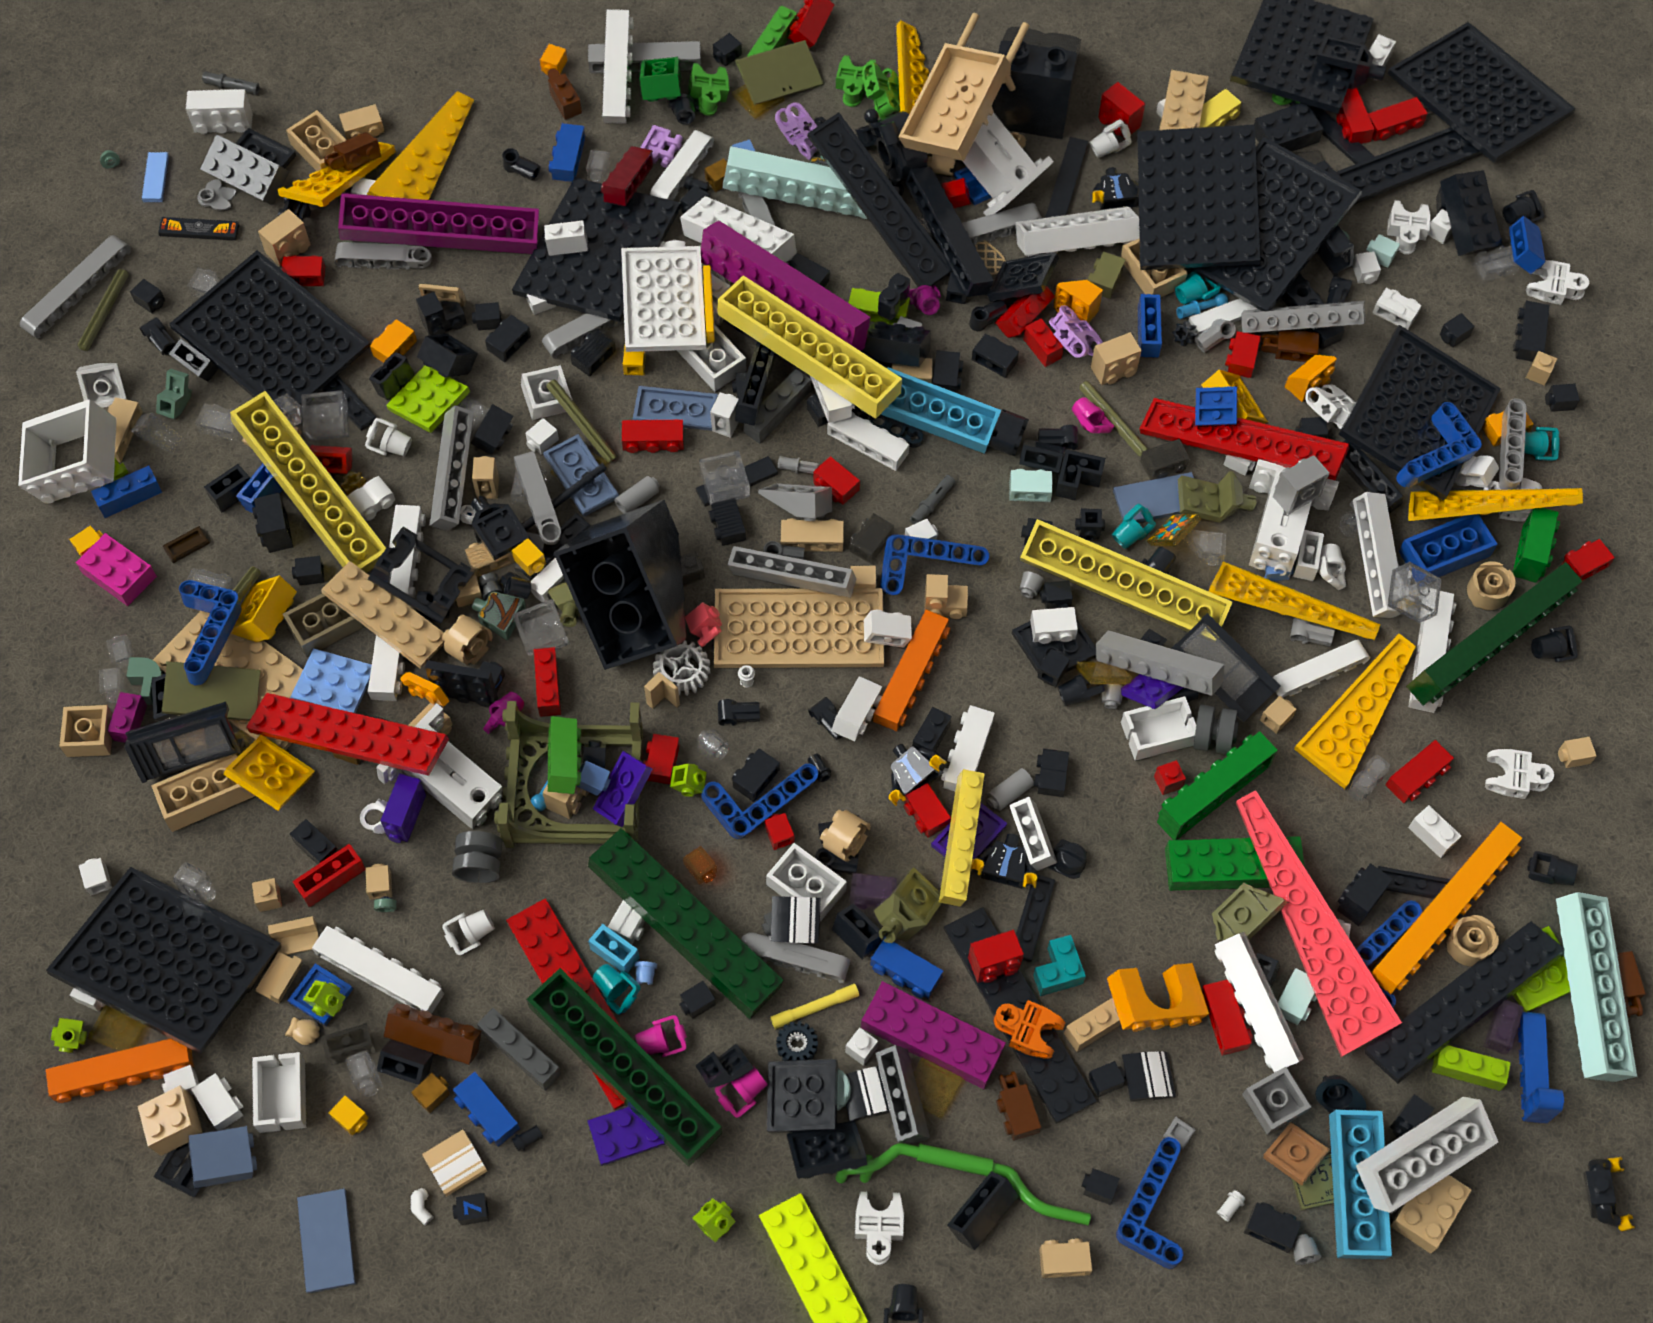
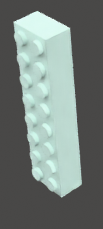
[722,146,868,219]
[1556,892,1637,1082]

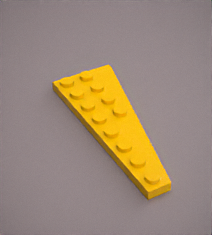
[896,20,929,114]
[367,91,474,200]
[1408,488,1583,521]
[1208,561,1381,640]
[1294,634,1416,789]

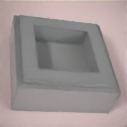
[1163,1117,1195,1150]

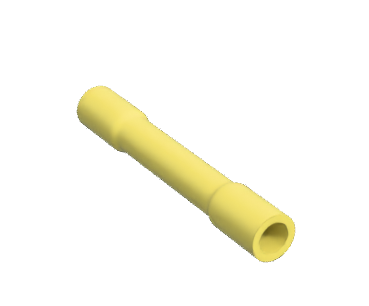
[770,983,859,1030]

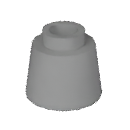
[1020,571,1045,598]
[1102,683,1123,709]
[1293,1234,1321,1265]

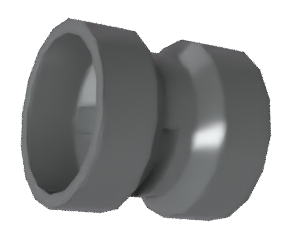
[478,573,504,601]

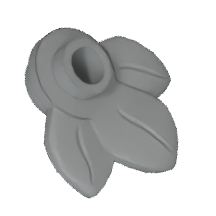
[198,179,236,211]

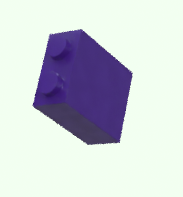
[380,774,426,843]

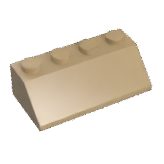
[151,754,255,832]

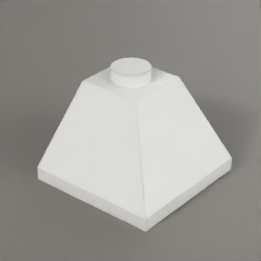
[76,363,127,408]

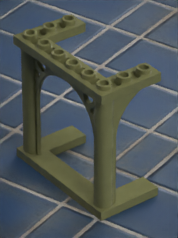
[494,701,643,848]

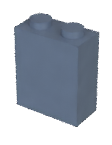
[189,1126,257,1188]

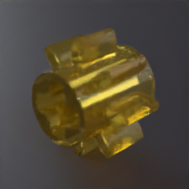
[341,471,367,496]

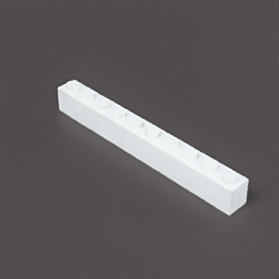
[368,505,426,701]

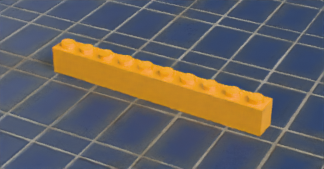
[1371,822,1522,995]

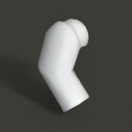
[411,1188,433,1225]

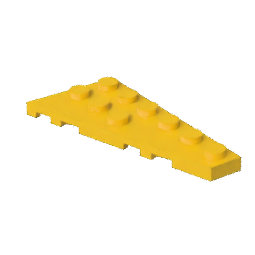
[277,142,396,207]

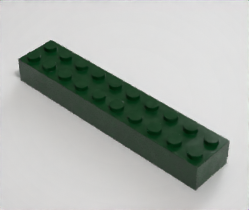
[1406,562,1582,706]
[588,828,784,1019]
[526,968,722,1167]

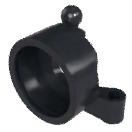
[855,108,928,196]

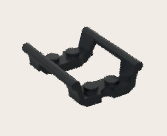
[368,526,475,624]

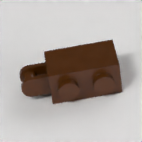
[548,69,582,120]
[324,132,382,171]
[1261,330,1319,362]
[1617,951,1646,1018]
[996,1071,1041,1141]

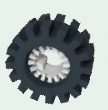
[776,1021,818,1061]

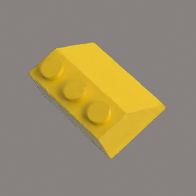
[1202,370,1268,424]
[230,575,297,642]

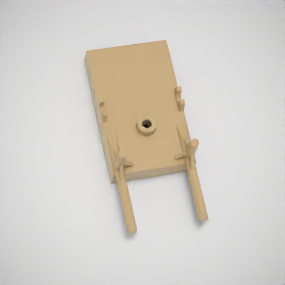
[898,13,1030,161]

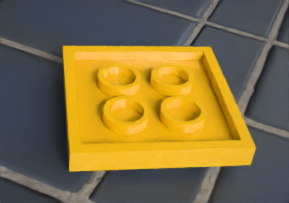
[224,735,315,811]

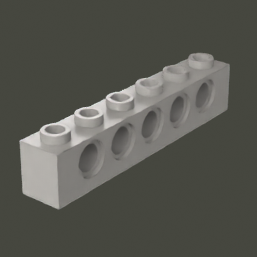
[1241,301,1366,333]

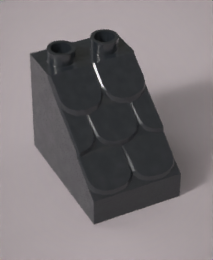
[992,27,1082,140]
[554,500,687,670]

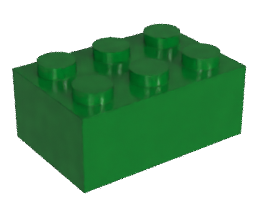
[640,56,681,102]
[1512,508,1560,583]

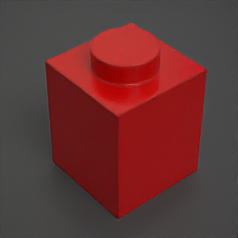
[942,178,971,208]
[1154,760,1186,795]
[765,813,795,850]

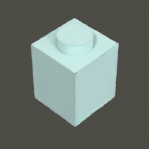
[1366,234,1400,268]

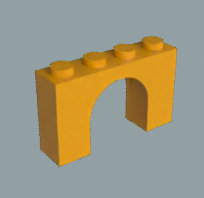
[1107,963,1209,1032]

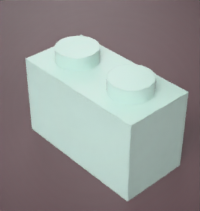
[1010,469,1052,502]
[1278,968,1317,1025]

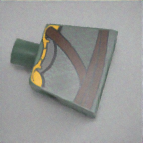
[472,592,526,641]

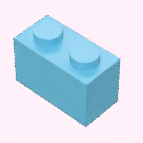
[588,924,640,973]

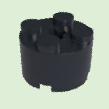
[988,409,1029,456]

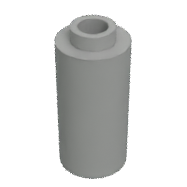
[614,476,660,514]
[986,768,1034,811]

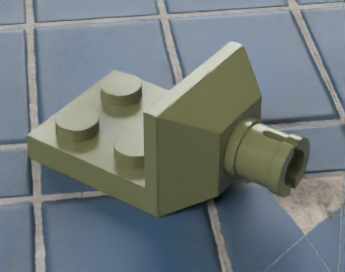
[1178,471,1256,523]
[548,582,581,627]
[874,867,941,943]

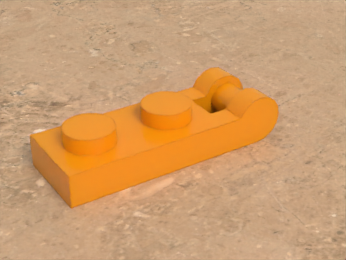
[400,672,449,707]

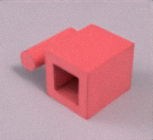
[685,602,722,647]

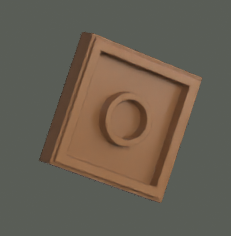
[1263,1122,1330,1186]

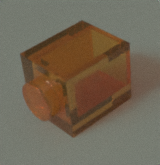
[683,846,717,885]

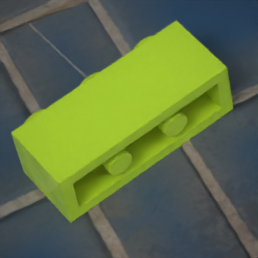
[849,288,910,325]
[1432,1045,1510,1091]

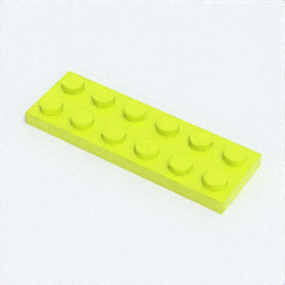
[759,1193,868,1323]

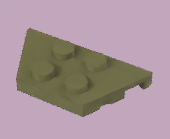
[1212,883,1288,942]

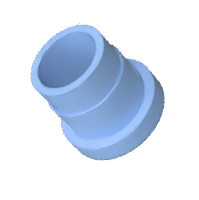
[634,961,657,985]

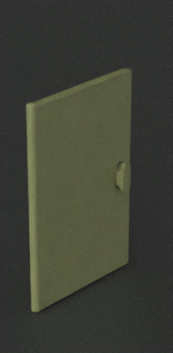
[735,40,823,105]
[162,661,261,721]

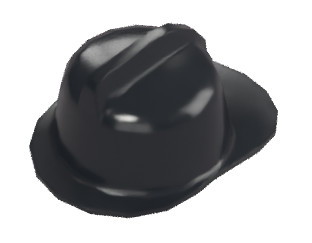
[1048,839,1087,879]
[1315,1075,1366,1114]

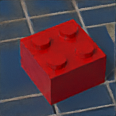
[1098,82,1145,139]
[968,929,1024,983]

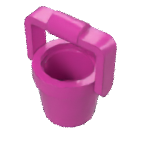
[1072,397,1114,434]
[635,1015,687,1057]
[715,1066,768,1118]

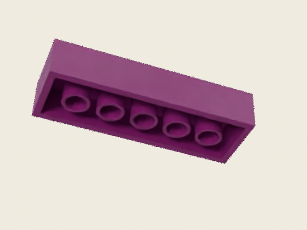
[861,981,1006,1089]

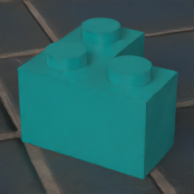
[1033,935,1086,996]

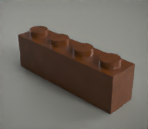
[384,1003,482,1065]

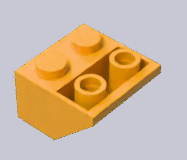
[1053,280,1103,323]
[1285,355,1337,402]

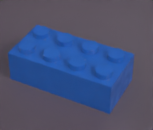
[1399,514,1498,585]

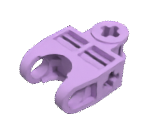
[775,102,818,160]
[1049,305,1103,358]

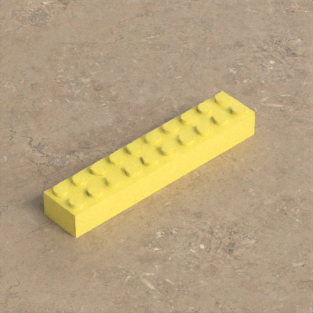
[718,275,902,419]
[230,391,386,573]
[1020,519,1232,643]

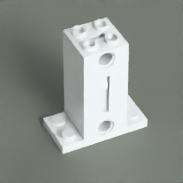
[963,113,1054,216]
[1249,459,1339,577]
[376,703,502,829]

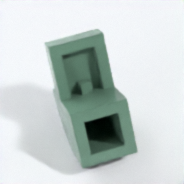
[156,369,192,419]
[126,657,164,705]

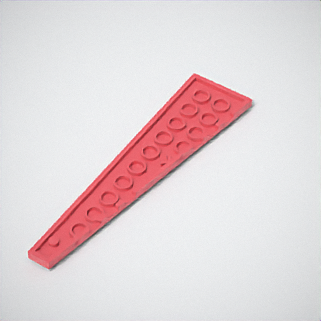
[1236,790,1402,1058]

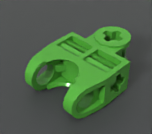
[836,55,876,107]
[862,62,900,119]
[688,63,729,116]

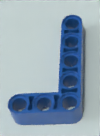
[1396,402,1482,488]
[880,534,989,595]
[179,580,242,685]
[701,764,818,839]
[1356,901,1422,1007]
[1518,1011,1564,1124]
[1116,1137,1183,1269]

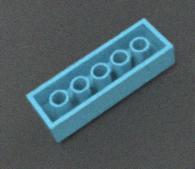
[881,367,1001,454]
[1329,1110,1392,1259]

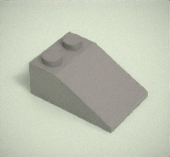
[759,483,832,521]

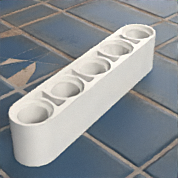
[650,130,714,201]
[1273,640,1370,699]

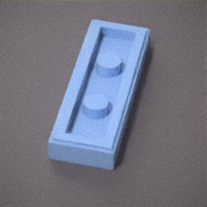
[142,152,169,202]

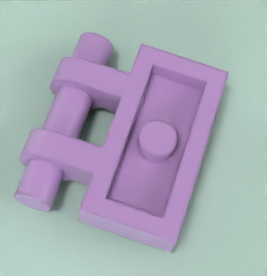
[641,125,683,168]

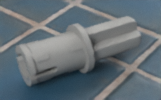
[778,456,819,474]

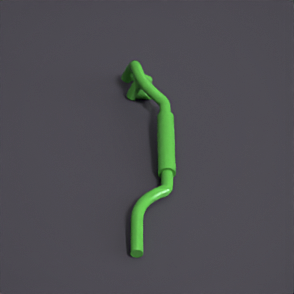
[835,1143,1090,1225]

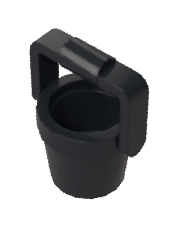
[666,93,699,125]
[1502,190,1545,224]
[1141,546,1177,576]
[1531,625,1578,662]
[1057,673,1105,707]
[1527,851,1578,886]
[884,1284,924,1323]

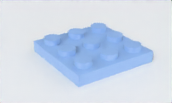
[290,648,372,713]

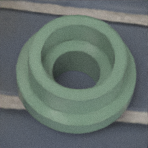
[100,150,120,169]

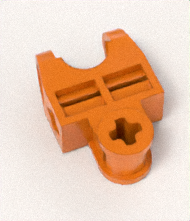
[994,1000,1065,1059]

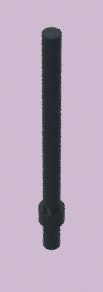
[522,463,607,531]

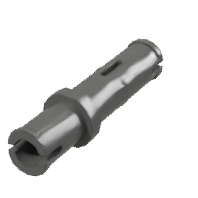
[202,71,260,95]
[910,475,955,524]

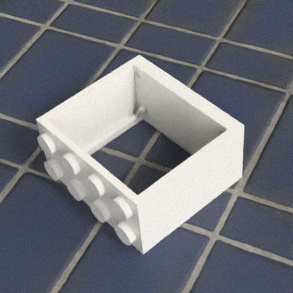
[18,399,116,503]

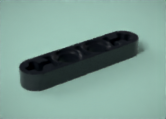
[852,405,923,448]

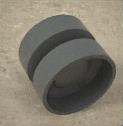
[1194,704,1239,754]
[452,831,503,883]

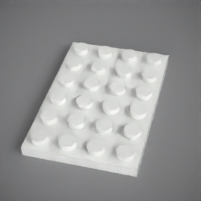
[621,246,706,352]

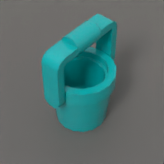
[1175,272,1220,304]
[1524,427,1560,461]
[1112,504,1156,549]
[592,964,641,1014]

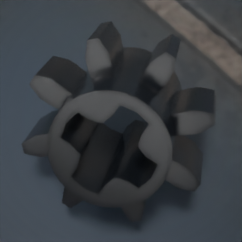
[1172,321,1199,346]

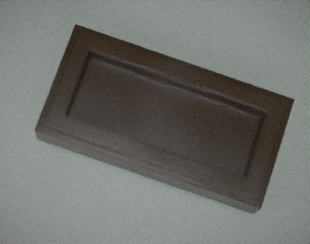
[162,526,210,563]

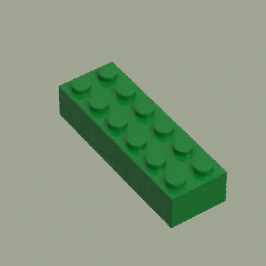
[1157,731,1278,840]
[1165,836,1305,891]

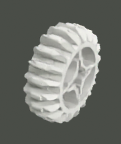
[653,640,710,696]

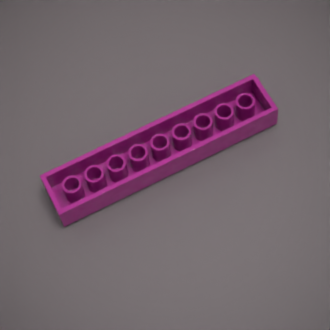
[338,193,539,254]
[701,220,871,351]

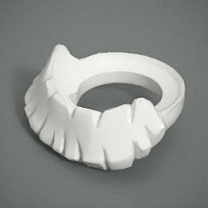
[360,799,388,834]

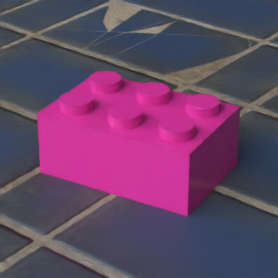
[76,533,157,606]

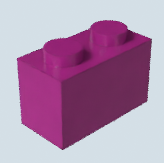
[107,692,147,743]

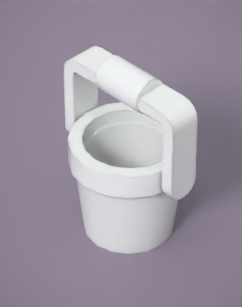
[1090,120,1132,158]
[365,418,412,456]
[1318,544,1346,590]
[442,909,495,955]

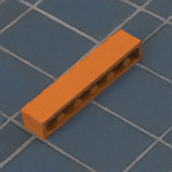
[873,610,951,732]
[46,1038,194,1103]

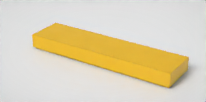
[703,265,715,343]

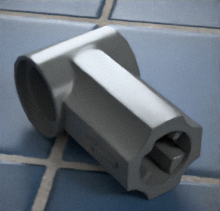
[763,541,804,560]

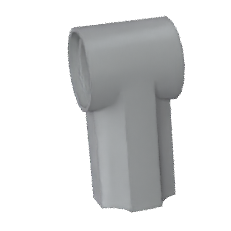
[1195,319,1236,353]
[1290,618,1335,646]

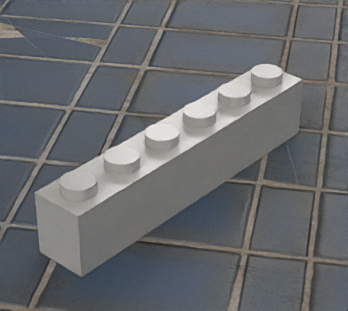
[588,41,701,73]
[429,405,474,530]
[728,546,856,598]
[1096,630,1224,696]

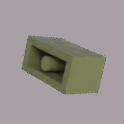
[1088,252,1125,299]

